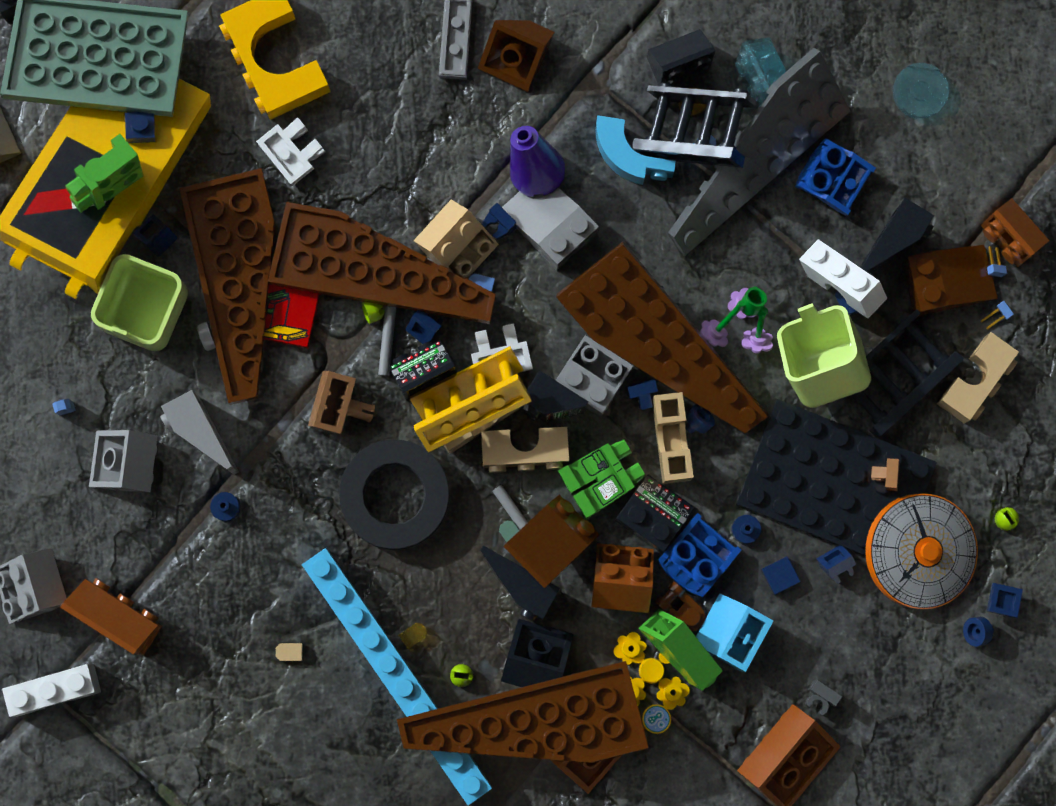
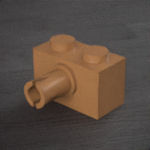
[308,371,375,434]

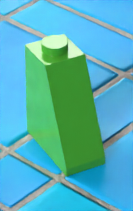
[638,609,722,691]

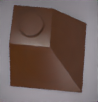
[478,20,555,92]

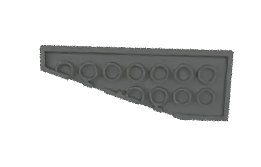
[668,48,851,256]

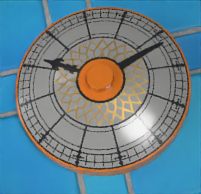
[865,494,978,609]

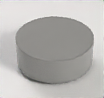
[197,322,216,351]

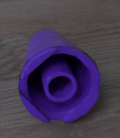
[510,126,565,197]

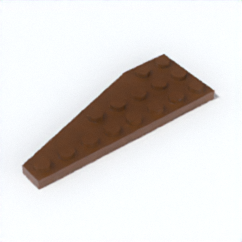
[179,168,275,405]
[268,202,496,324]
[556,242,768,433]
[397,661,648,763]

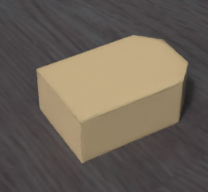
[276,643,303,661]

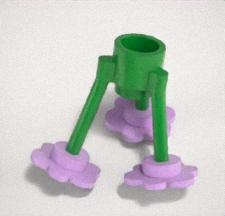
[700,286,773,353]

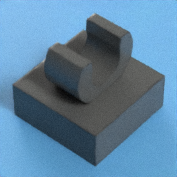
[805,680,842,715]

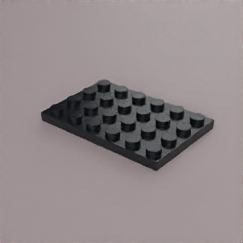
[735,399,937,557]

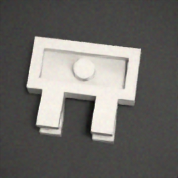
[256,118,325,186]
[471,323,533,372]

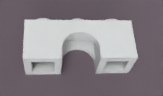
[799,239,887,318]
[2,664,101,717]

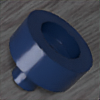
[685,404,715,434]
[210,492,240,522]
[731,515,761,544]
[963,617,994,647]

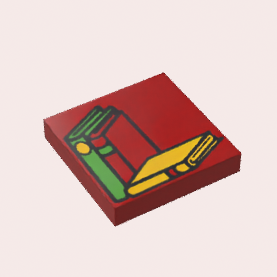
[264,284,320,348]

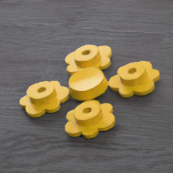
[614,632,690,710]

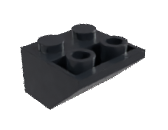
[647,29,715,86]

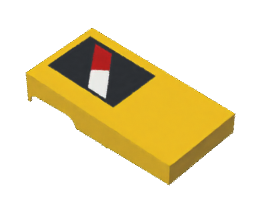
[0,79,211,299]

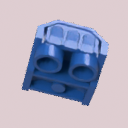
[795,139,876,216]
[658,513,741,597]

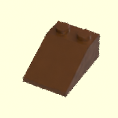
[902,245,998,317]
[503,494,599,588]

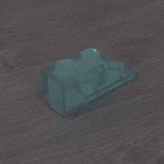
[735,37,786,107]

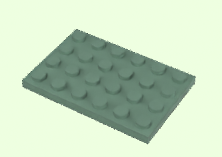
[0,0,189,117]

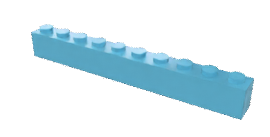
[302,548,492,805]

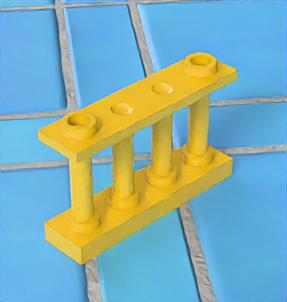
[409,346,532,452]

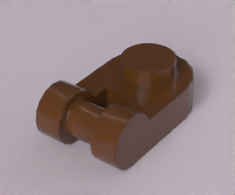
[654,581,705,632]

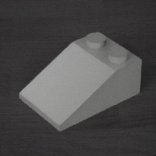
[502,188,599,271]
[160,390,239,475]

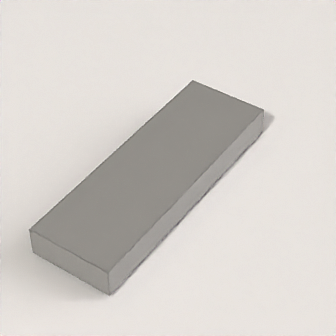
[439,0,473,80]

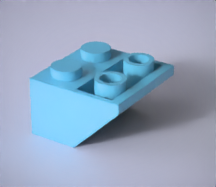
[696,593,773,672]

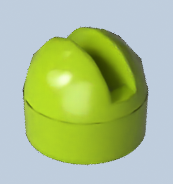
[362,302,385,324]
[995,507,1019,531]
[450,664,473,687]

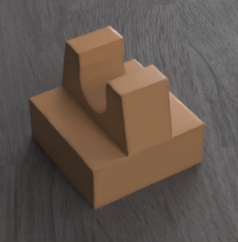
[871,458,899,491]

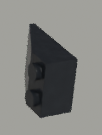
[860,198,935,274]
[480,545,560,623]

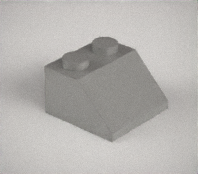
[89,430,157,492]

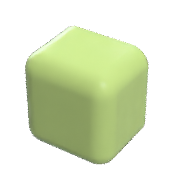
[91,254,188,351]
[777,303,871,408]

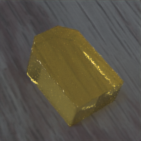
[398,623,427,650]

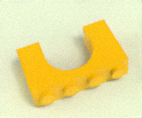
[219,0,330,120]

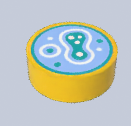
[642,704,671,734]

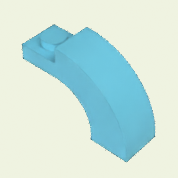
[596,115,676,185]

